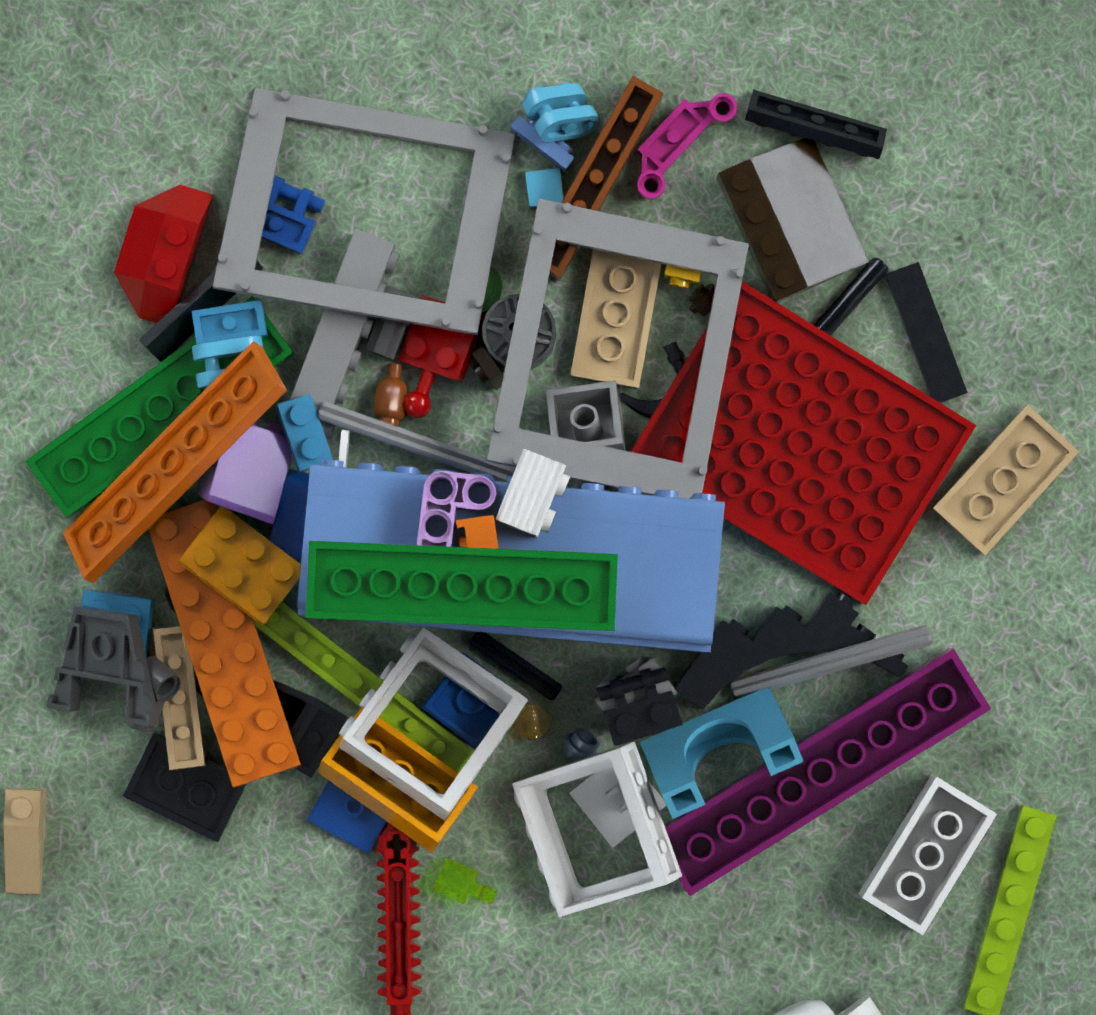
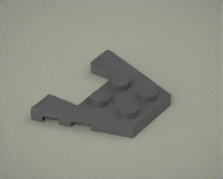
[47,606,159,727]

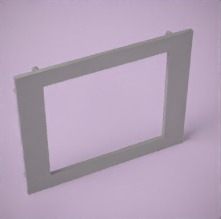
[213,88,515,335]
[486,198,749,499]

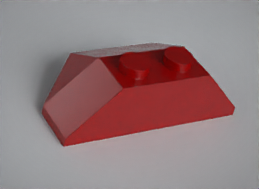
[114,185,214,323]

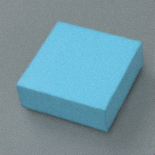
[525,168,564,208]

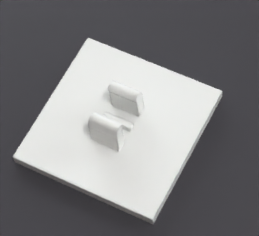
[569,768,666,848]

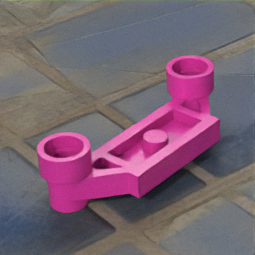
[637,93,737,200]

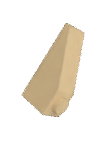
[3,787,47,895]

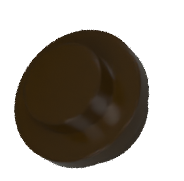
[689,283,715,317]

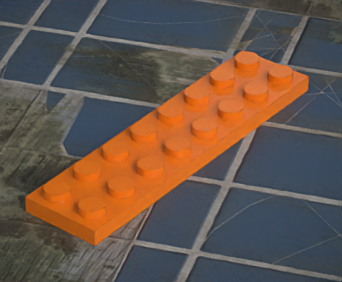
[63,341,287,583]
[148,500,301,788]

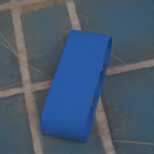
[269,469,309,563]

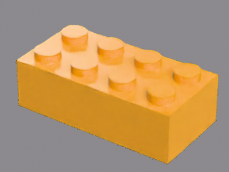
[317,707,478,854]

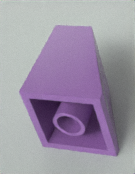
[195,422,292,524]

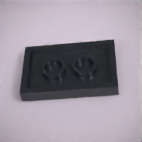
[123,732,247,842]

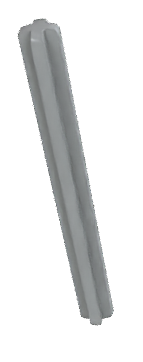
[317,402,516,482]
[731,625,933,699]

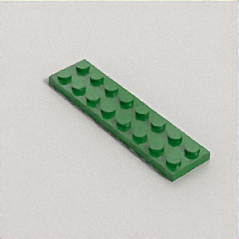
[25,296,294,518]
[306,541,618,631]

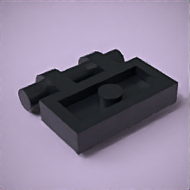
[596,667,683,746]

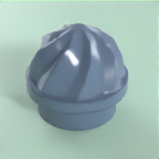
[564,728,600,762]

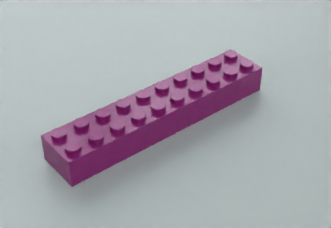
[664,648,991,897]

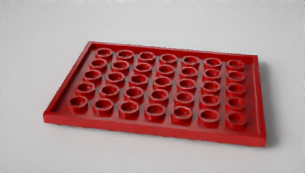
[630,281,977,605]

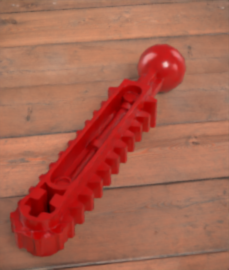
[376,824,422,1015]

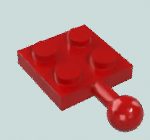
[397,295,485,418]

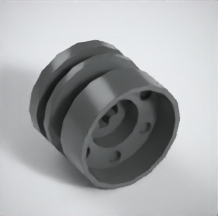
[482,294,556,370]

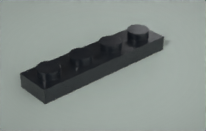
[745,89,887,159]

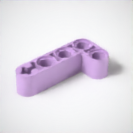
[417,471,496,547]

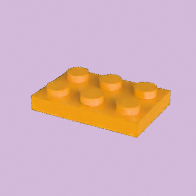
[178,506,301,626]

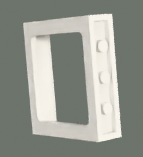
[339,627,528,821]
[512,741,682,917]

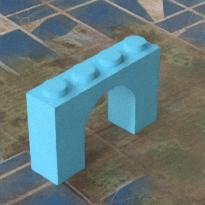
[640,687,804,819]

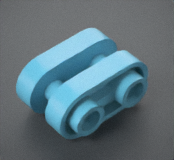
[522,82,600,142]
[192,336,263,389]

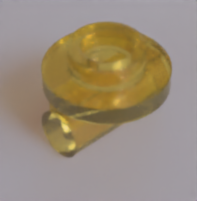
[515,703,550,740]

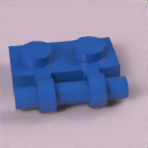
[262,175,326,255]

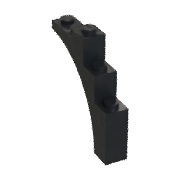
[674,592,908,710]

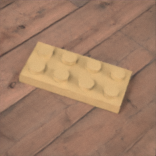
[570,249,661,389]
[932,405,1079,556]

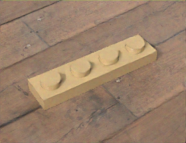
[153,626,206,770]

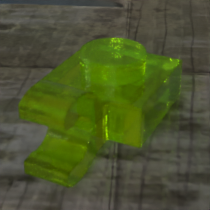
[432,857,498,904]

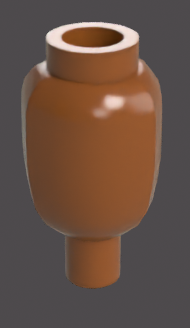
[373,363,408,427]

